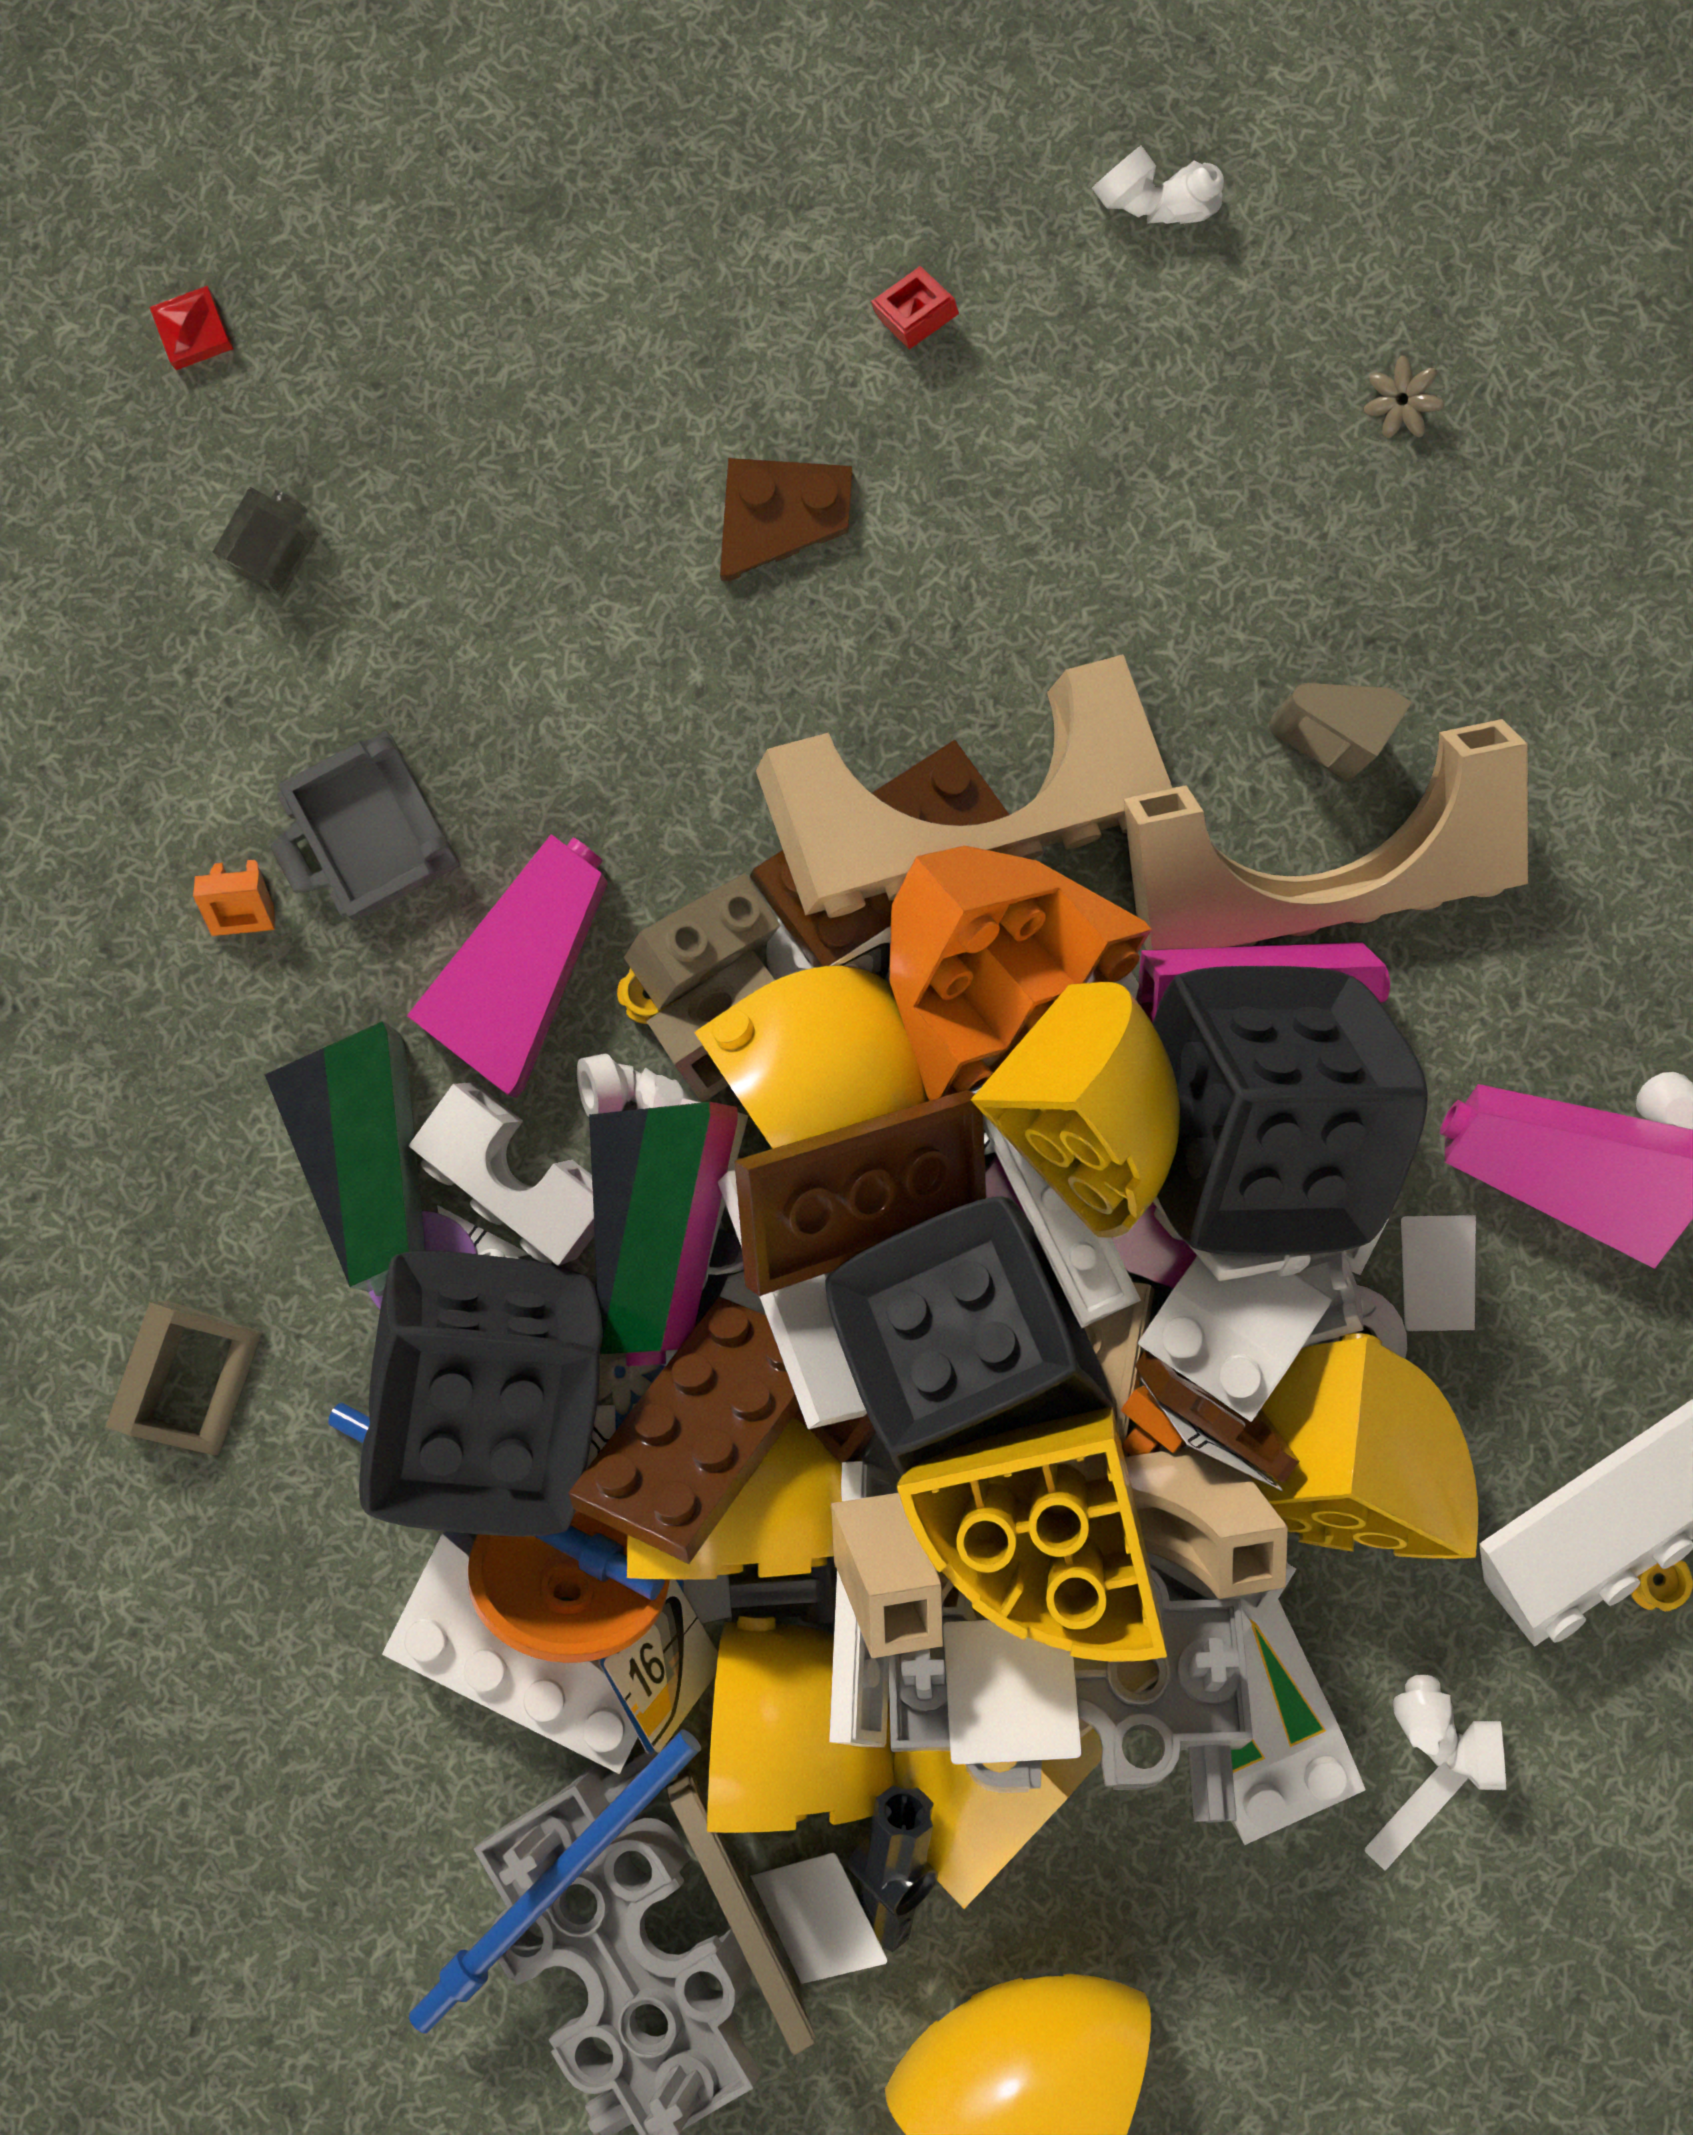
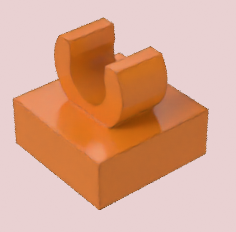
[193,859,275,936]
[1120,1385,1187,1456]

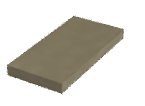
[667,1768,816,2056]

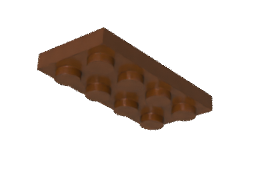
[749,740,1010,968]
[734,1090,986,1296]
[568,1296,800,1564]

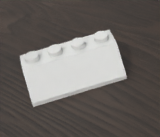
[1479,1399,1693,1647]

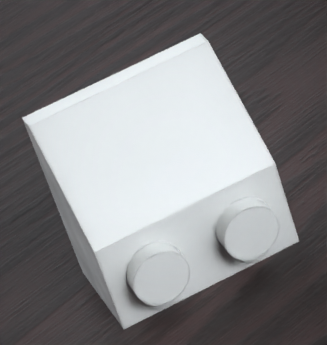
[1137,1256,1333,1422]

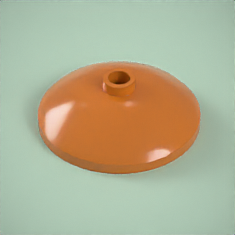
[468,1510,670,1663]

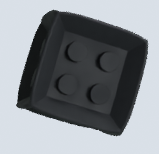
[1153,966,1428,1256]
[825,1196,1117,1476]
[359,1251,603,1537]

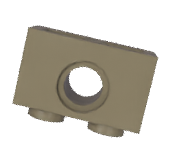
[624,873,781,1010]
[646,950,775,1102]

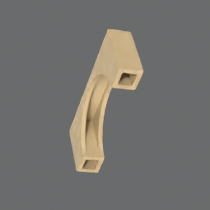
[756,655,1172,918]
[1123,719,1528,950]
[831,1447,1288,1658]

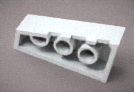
[382,1531,638,1774]

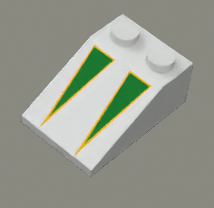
[1231,1600,1366,1845]

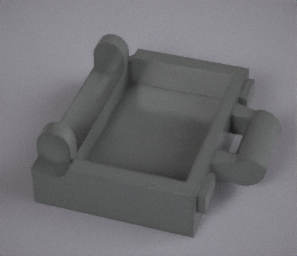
[271,730,461,922]

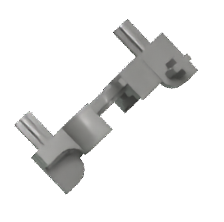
[888,1569,1253,1823]
[474,1750,762,2135]

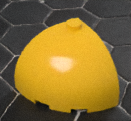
[694,966,930,1149]
[971,982,1180,1238]
[1248,1333,1478,1559]
[897,1407,1167,1662]
[627,1417,862,1580]
[707,1616,896,1833]
[893,1728,1103,1909]
[885,1974,1151,2135]

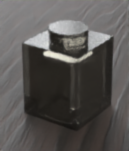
[212,487,319,598]

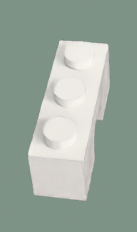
[408,1082,595,1266]

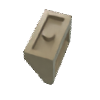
[1269,683,1412,782]
[105,1300,263,1455]

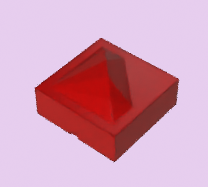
[871,266,959,350]
[149,286,234,370]

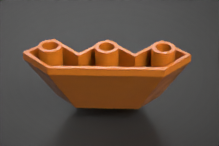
[889,845,1152,1101]

